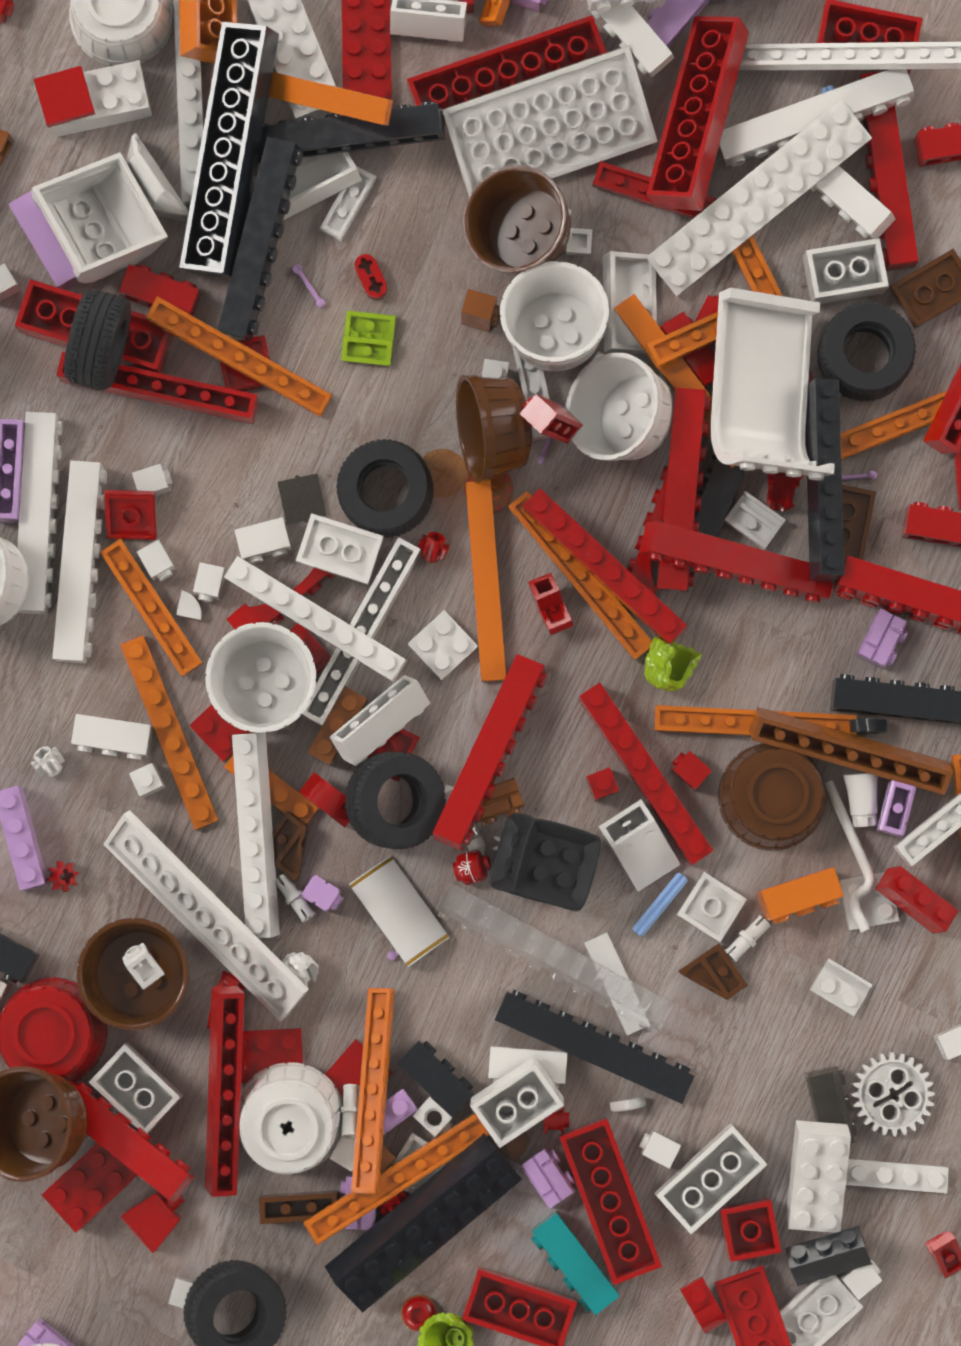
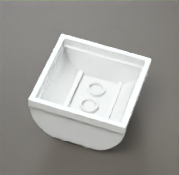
[31,152,168,283]

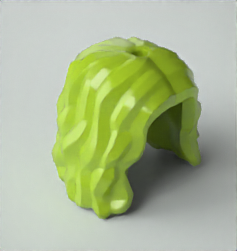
[644,637,702,692]
[417,1312,474,1346]

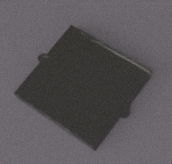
[277,473,327,525]

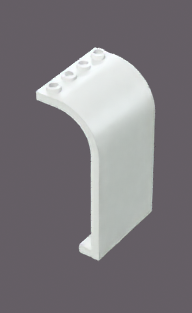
[711,287,835,480]

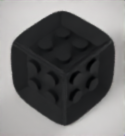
[491,813,601,912]

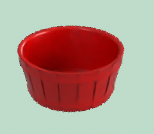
[0,977,108,1082]

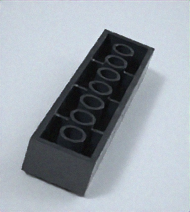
[324,1133,522,1313]

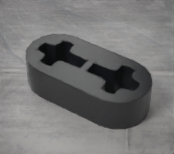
[849,719,887,734]

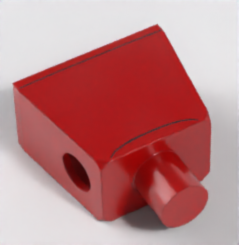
[120,1192,185,1254]

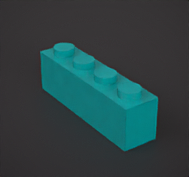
[531,1211,620,1316]

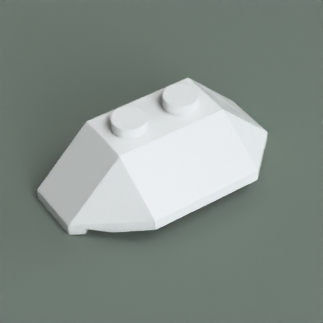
[126,133,189,222]

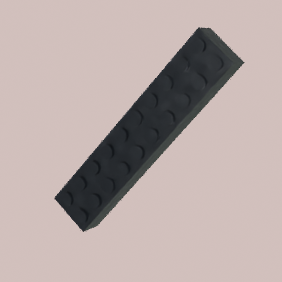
[179,22,279,278]

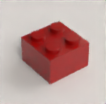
[718,1198,781,1262]

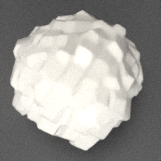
[282,952,319,988]

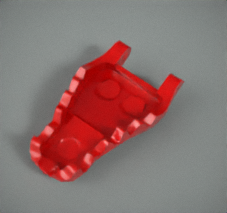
[767,427,806,511]

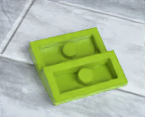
[341,310,396,366]

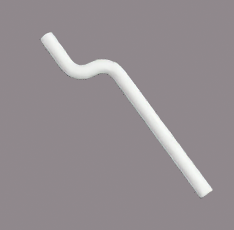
[825,780,875,933]

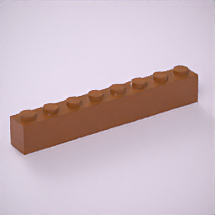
[749,707,953,795]

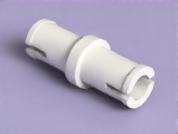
[275,873,316,923]
[724,915,771,963]
[340,1084,360,1139]

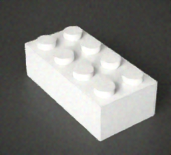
[52,60,153,137]
[786,1120,851,1233]
[654,1124,767,1234]

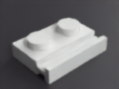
[724,491,786,550]
[809,958,872,1016]

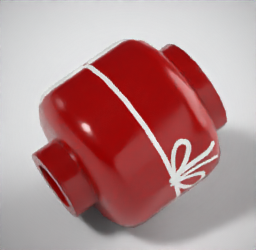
[453,850,492,885]

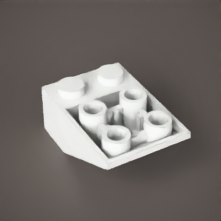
[597,799,681,892]

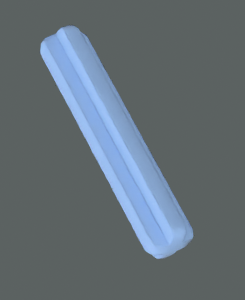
[632,873,688,937]

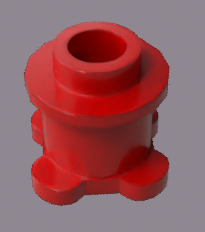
[543,1107,569,1133]

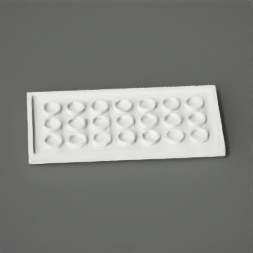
[442,46,658,197]

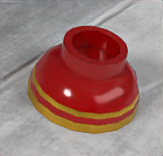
[401,1294,438,1332]

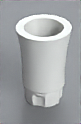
[843,773,878,827]

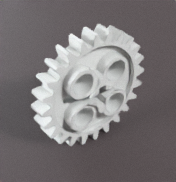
[850,1052,935,1136]

